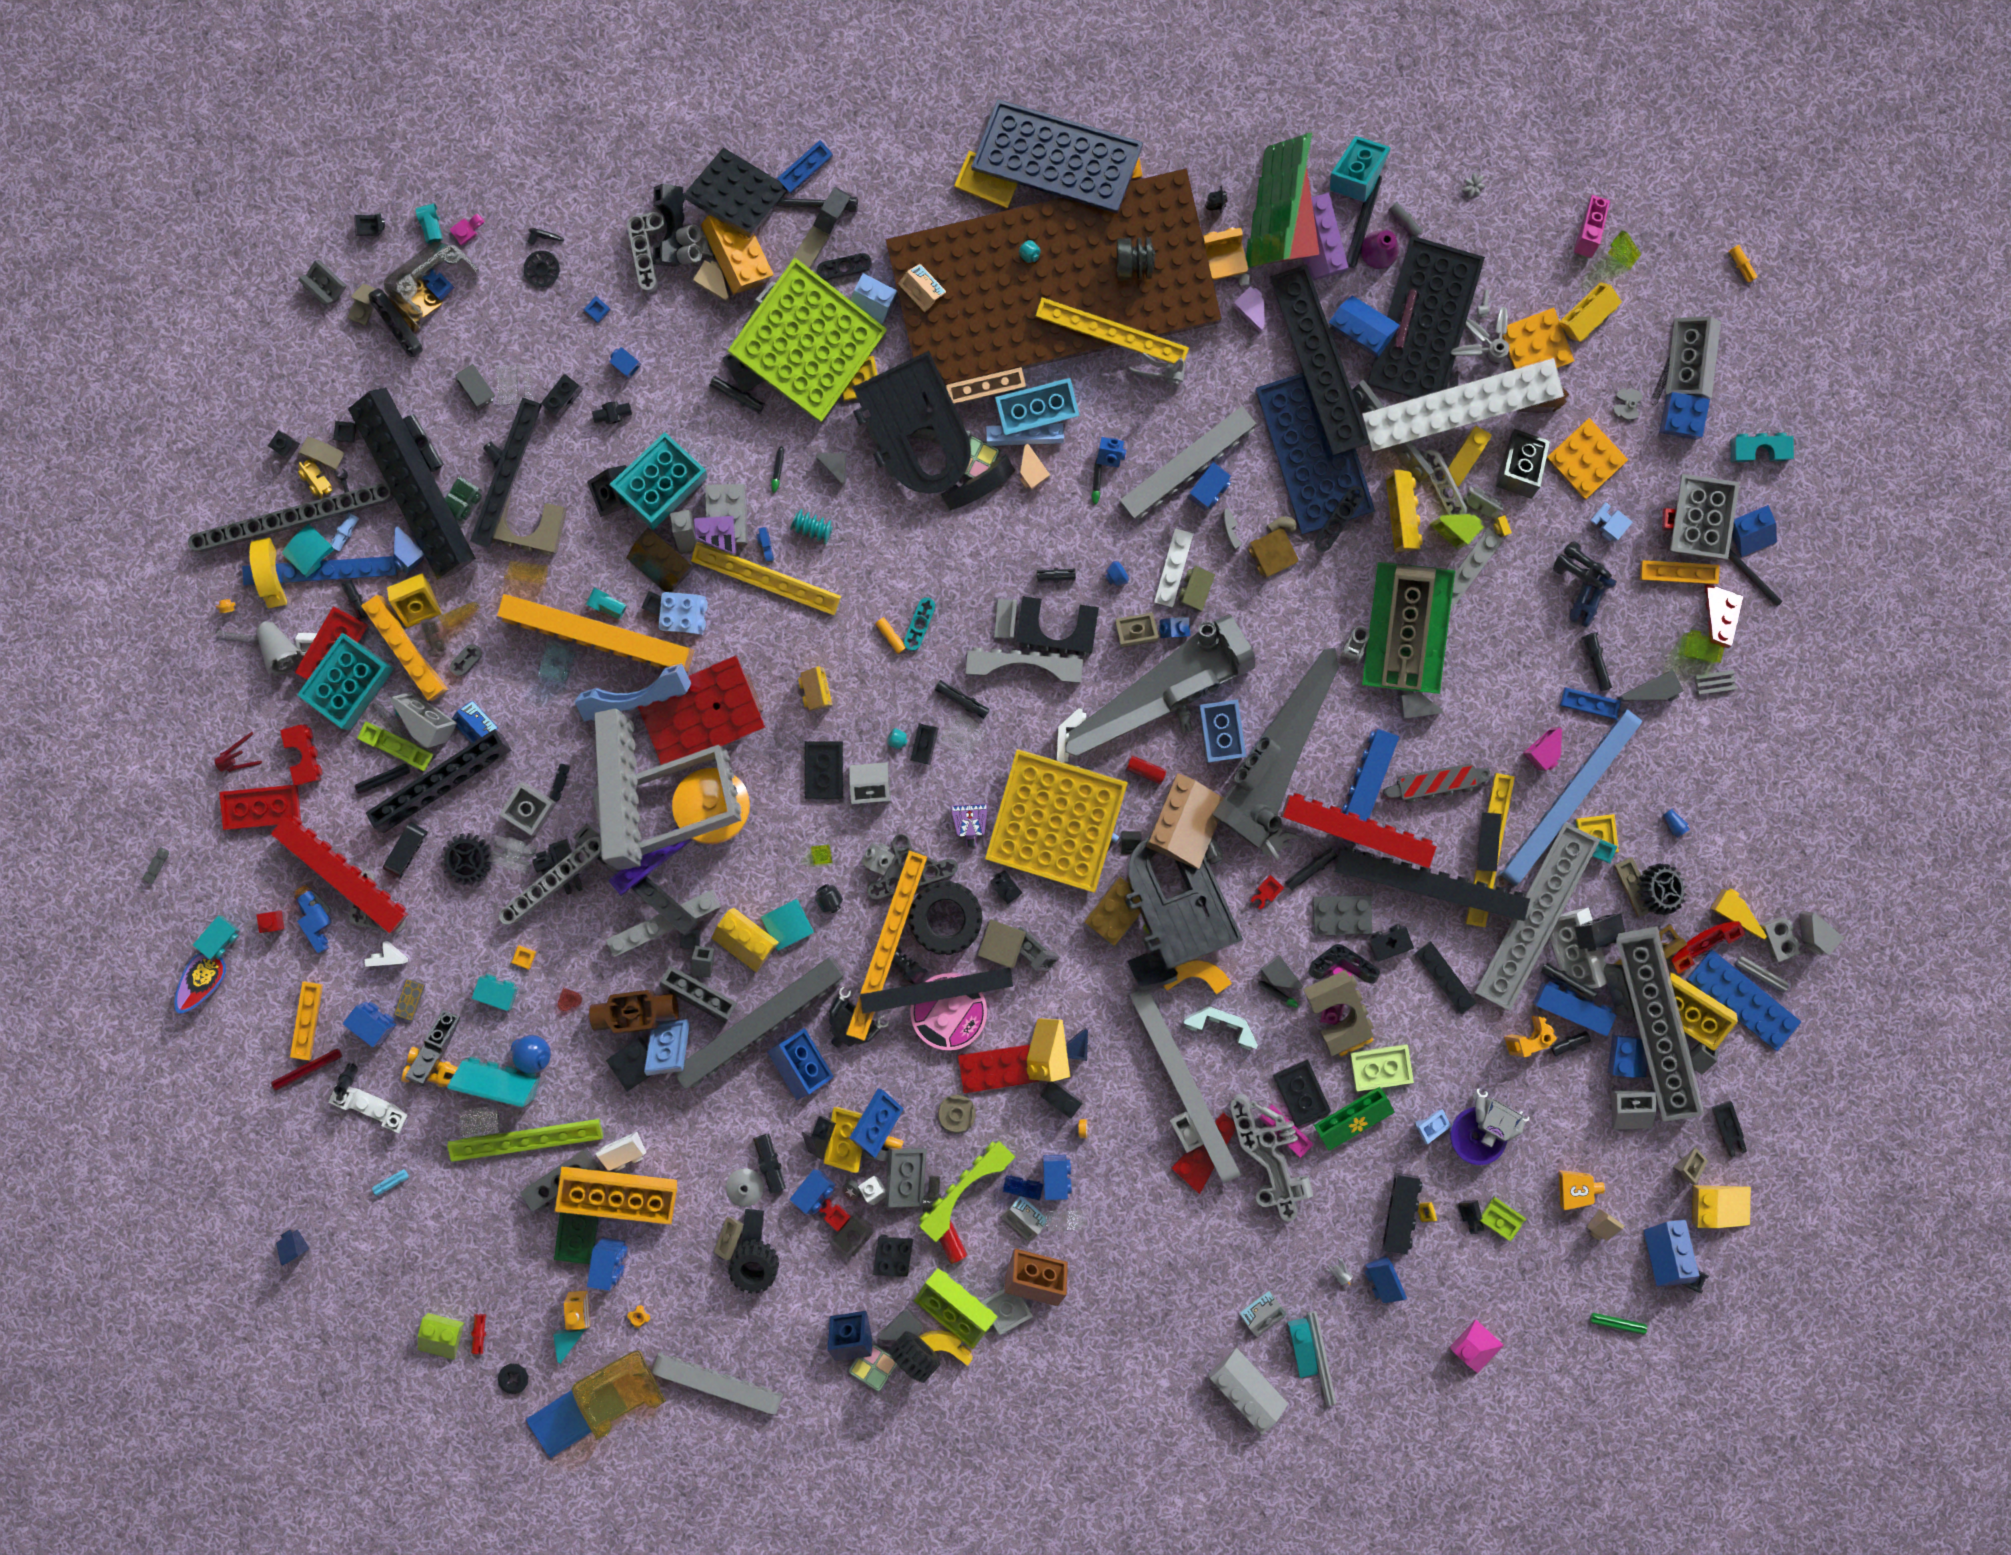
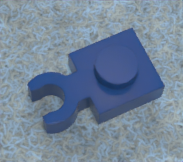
[420,266,455,300]
[756,527,774,562]

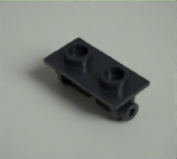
[1205,185,1228,214]

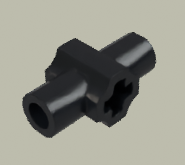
[592,401,633,425]

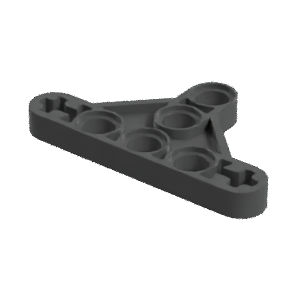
[868,834,958,899]

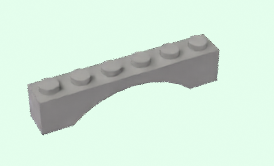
[966,647,1083,683]
[606,889,721,957]

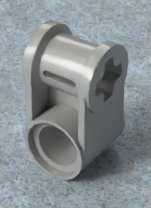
[1340,626,1369,664]

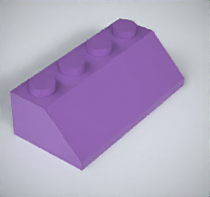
[1303,193,1349,281]

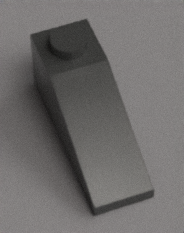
[1618,670,1684,702]

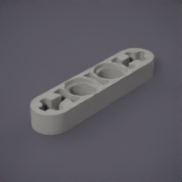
[1423,449,1467,515]

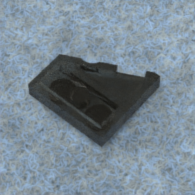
[421,618,446,658]

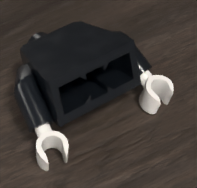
[829,987,889,1048]

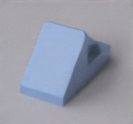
[1415,1109,1451,1144]

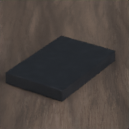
[805,741,843,799]
[1273,1059,1331,1127]

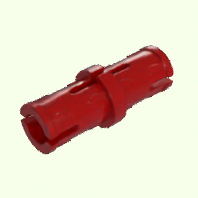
[471,1313,487,1354]

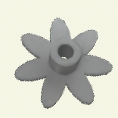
[1463,173,1485,198]

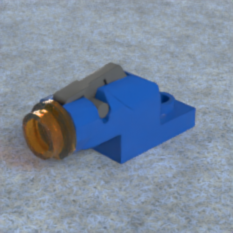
[293,884,332,953]

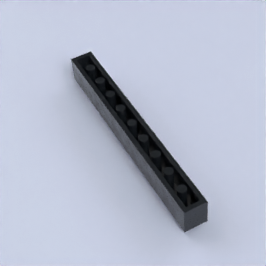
[1334,847,1530,921]

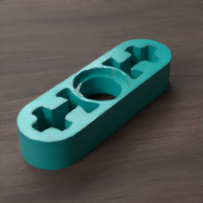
[904,597,936,651]

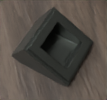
[1121,831,1141,854]

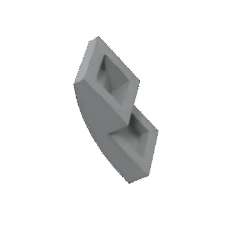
[1223,508,1242,550]

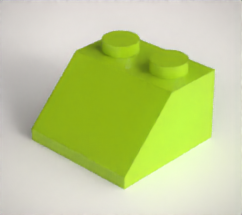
[418,1313,464,1360]

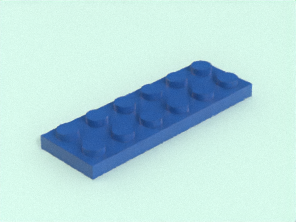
[1687,949,1802,1051]

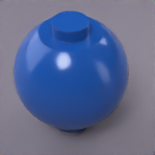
[511,1035,551,1074]

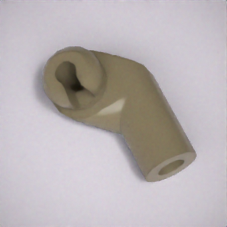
[1267,516,1297,533]

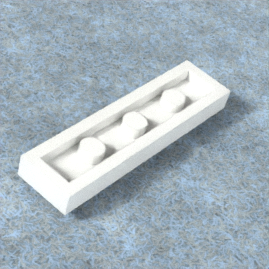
[1154,528,1194,608]

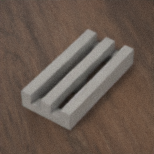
[1695,670,1737,695]

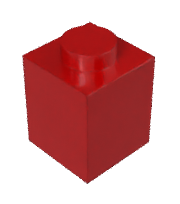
[256,910,285,933]

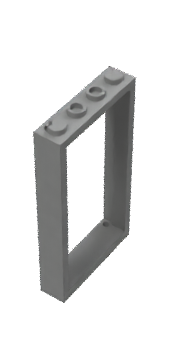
[592,745,742,855]

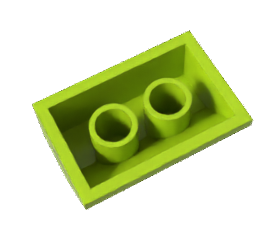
[1429,514,1484,550]

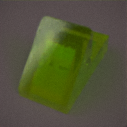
[1608,230,1641,269]

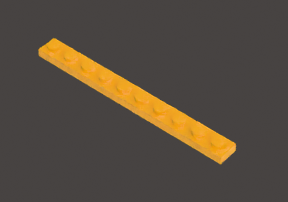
[847,851,927,1040]

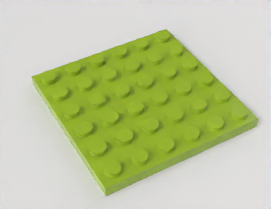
[727,257,887,422]

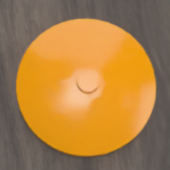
[672,768,750,844]

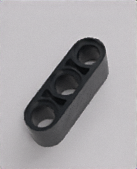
[382,822,428,879]

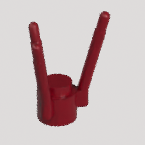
[214,732,262,772]

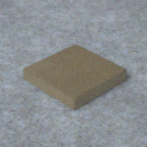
[978,919,1026,968]

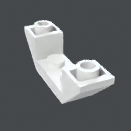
[1057,708,1086,768]
[328,1087,407,1133]

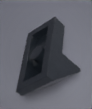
[802,1116,836,1159]

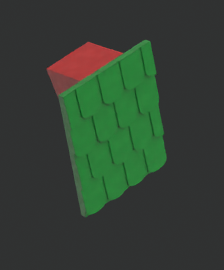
[1246,133,1319,268]

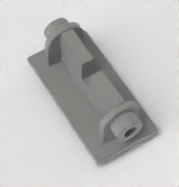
[1463,486,1503,519]

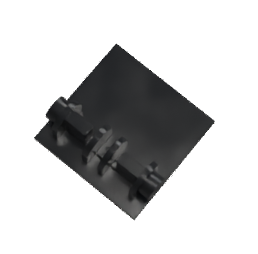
[872,1234,914,1277]

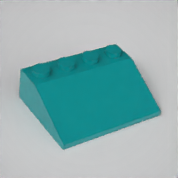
[610,432,707,530]
[297,633,395,730]
[447,1057,540,1107]

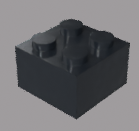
[606,1036,652,1092]

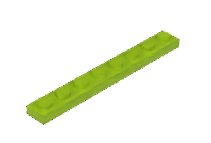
[447,1119,603,1162]

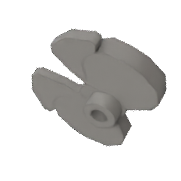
[1613,388,1643,420]

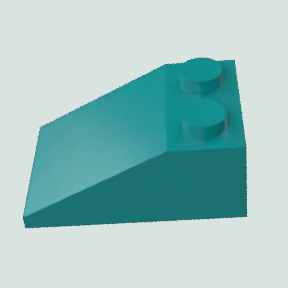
[1330,136,1391,202]

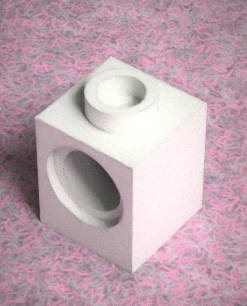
[858,1176,886,1205]

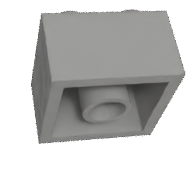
[499,782,557,836]

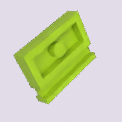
[1480,1196,1526,1242]

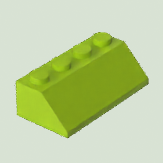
[914,1268,998,1349]

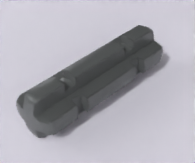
[143,847,169,884]

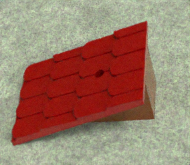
[638,655,766,765]

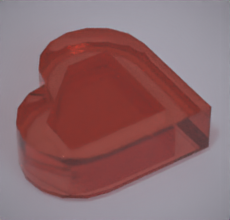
[558,987,583,1011]

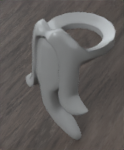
[1260,828,1302,861]

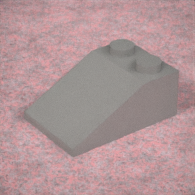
[391,692,457,748]

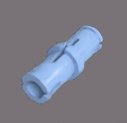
[330,512,360,551]

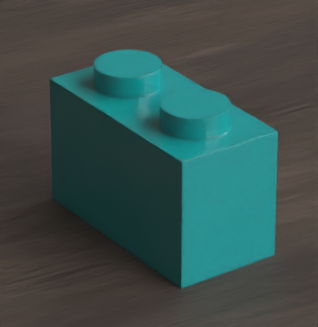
[193,915,240,960]
[472,974,519,1011]

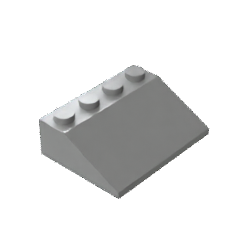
[1670,474,1740,561]

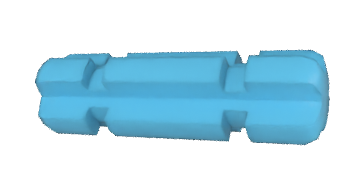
[372,1170,409,1196]

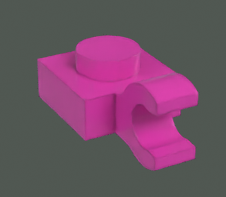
[449,213,485,246]

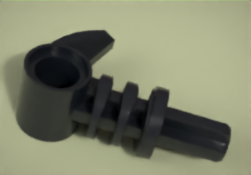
[891,948,928,984]

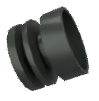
[1117,237,1155,280]

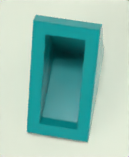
[553,1328,586,1364]

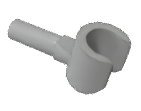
[1232,273,1250,286]
[1477,290,1489,317]

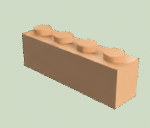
[946,367,1026,404]

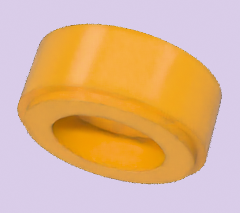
[1078,1119,1088,1138]

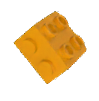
[1203,227,1248,280]

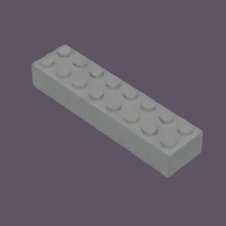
[595,709,642,870]

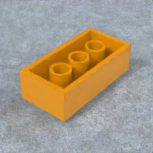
[701,215,774,295]

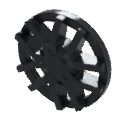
[524,250,560,287]

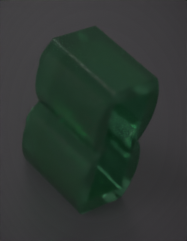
[445,476,482,522]

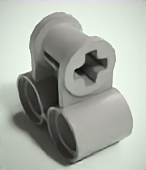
[676,225,714,265]

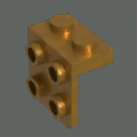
[388,277,443,333]
[1247,528,1298,578]

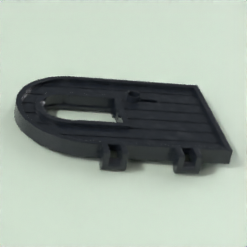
[852,351,971,494]
[1124,836,1243,971]

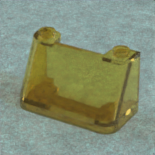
[572,1350,666,1440]

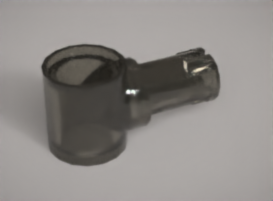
[923,1175,943,1213]

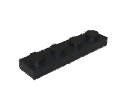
[1415,941,1477,1014]

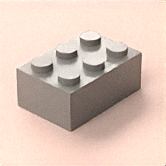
[705,484,748,545]

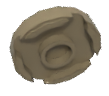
[938,1094,976,1133]

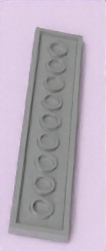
[1475,822,1600,1011]

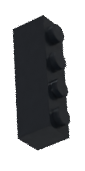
[1382,1172,1422,1255]

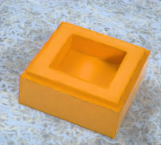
[511,945,536,970]

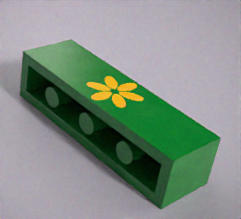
[1314,1087,1395,1151]

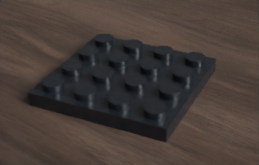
[683,147,787,238]

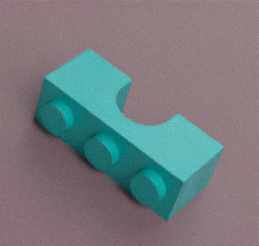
[1730,433,1794,462]

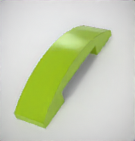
[357,721,433,771]

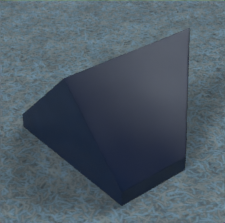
[1066,1027,1088,1061]

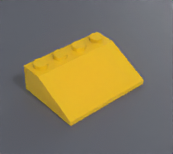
[1386,470,1423,553]

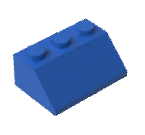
[1328,295,1400,358]
[767,1028,834,1101]
[1643,1220,1699,1287]

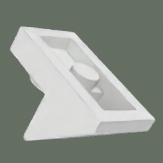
[365,941,408,967]

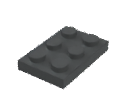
[1313,895,1373,935]
[885,1148,927,1207]

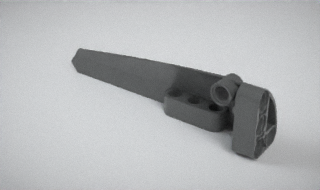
[1066,614,1255,757]
[1212,648,1339,849]

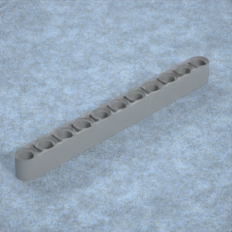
[1130,989,1241,1184]

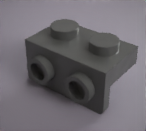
[298,260,347,305]

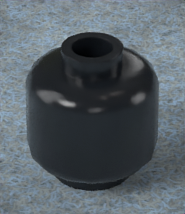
[815,884,843,913]

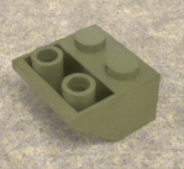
[1178,566,1215,612]

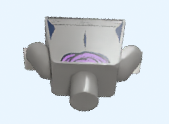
[1473,1089,1529,1148]

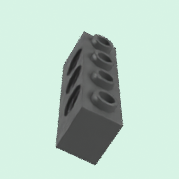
[659,966,737,1024]
[520,1147,599,1212]

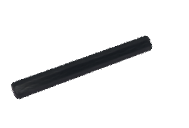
[1346,175,1382,268]

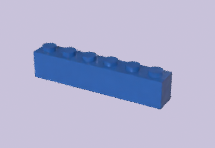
[1336,728,1400,845]

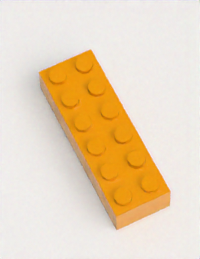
[555,1166,677,1225]

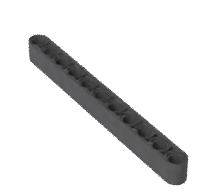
[188,483,394,552]

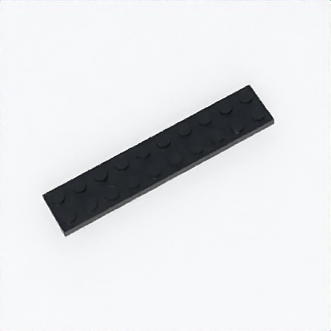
[1270,264,1370,456]

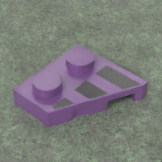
[694,516,736,554]

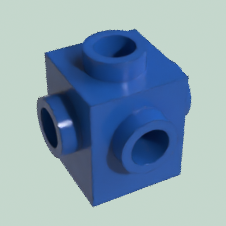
[1097,437,1127,468]

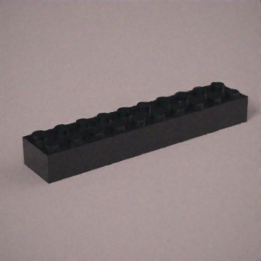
[348,388,476,580]

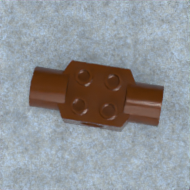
[589,990,679,1034]

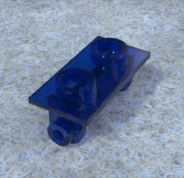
[1002,1174,1044,1201]

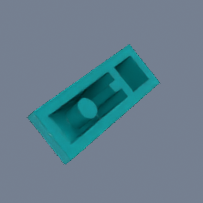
[1287,1318,1318,1378]

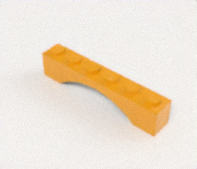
[361,595,448,701]

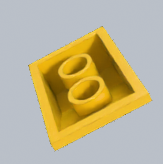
[798,666,833,711]
[1027,1018,1070,1082]
[1692,1185,1751,1228]

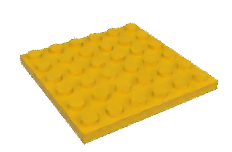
[985,749,1128,893]

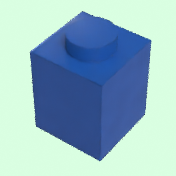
[609,347,642,379]

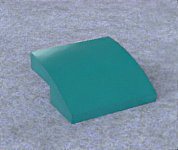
[282,523,334,578]
[761,899,814,951]

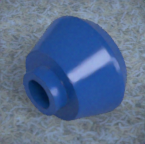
[1105,561,1129,586]

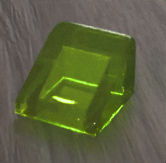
[811,844,833,865]

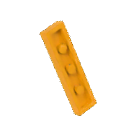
[1640,560,1720,585]
[290,981,323,1060]

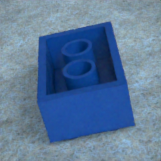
[587,1237,628,1291]

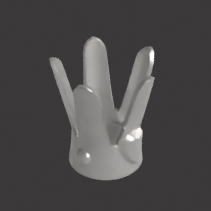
[1326,1257,1353,1285]

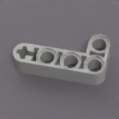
[627,212,666,293]

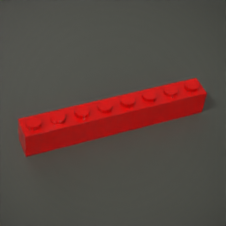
[1280,793,1437,868]
[271,815,409,933]

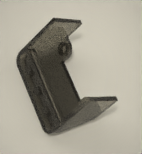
[384,242,479,327]

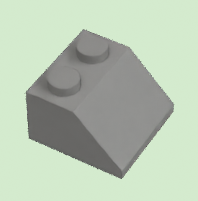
[1800,911,1844,956]

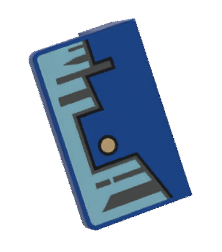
[452,701,498,743]

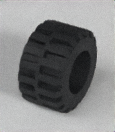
[728,1239,779,1294]
[889,1331,941,1383]

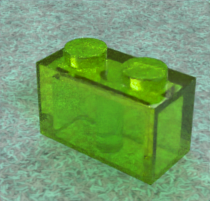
[1678,630,1725,664]

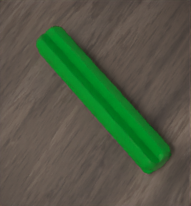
[1590,1313,1647,1335]

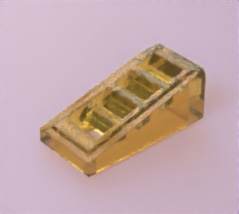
[438,602,480,630]

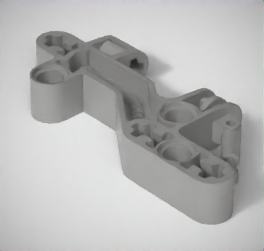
[1230,1094,1313,1221]

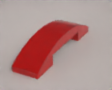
[1672,921,1746,974]

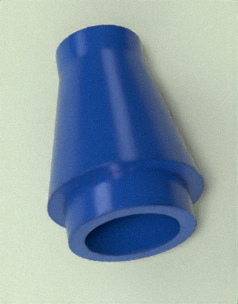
[1663,809,1690,838]

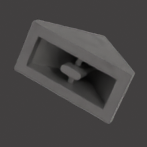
[815,453,847,485]

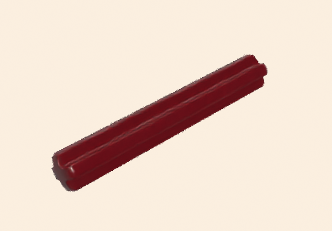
[271,1048,343,1091]

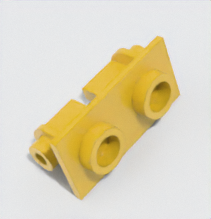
[297,459,333,499]

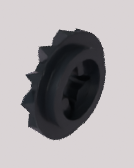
[498,1363,529,1394]

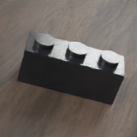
[1575,913,1625,952]

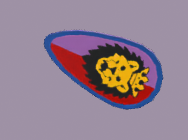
[175,953,226,1014]

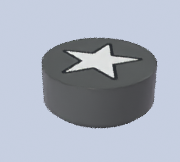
[842,1180,862,1200]

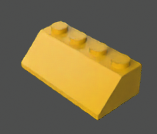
[1669,971,1737,1051]

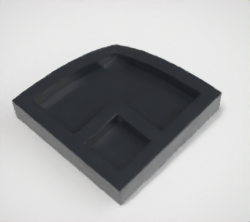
[1127,951,1177,990]

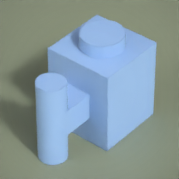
[1590,502,1632,541]

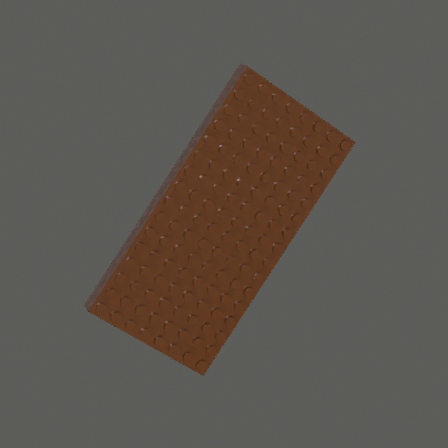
[886,168,1222,393]

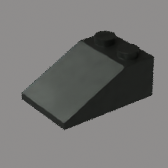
[1496,429,1550,499]

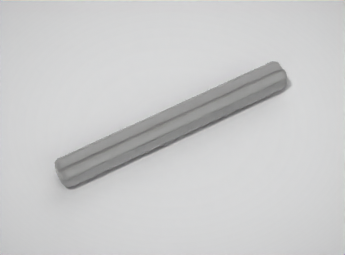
[1306,1311,1336,1406]

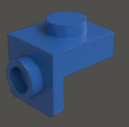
[1159,617,1190,638]

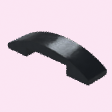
[940,454,1015,510]

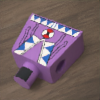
[951,803,988,847]

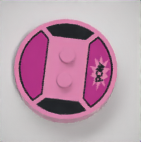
[910,972,987,1050]

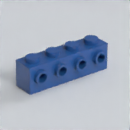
[1533,981,1617,1036]

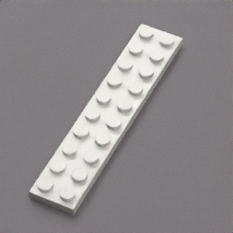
[1362,358,1564,452]

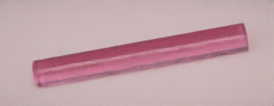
[1396,289,1417,348]

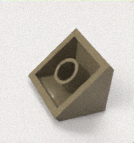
[1115,612,1159,648]

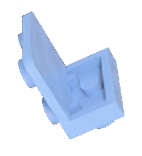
[659,592,708,635]

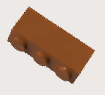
[1004,1248,1068,1306]

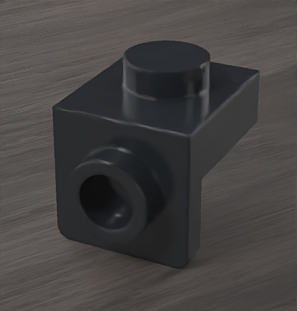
[354,213,385,236]
[990,870,1022,905]

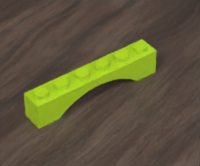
[918,1141,1015,1242]

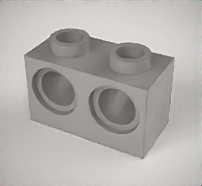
[1760,917,1800,962]

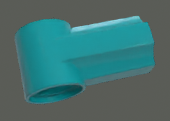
[415,203,443,244]
[586,587,627,620]

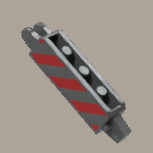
[1384,764,1491,803]

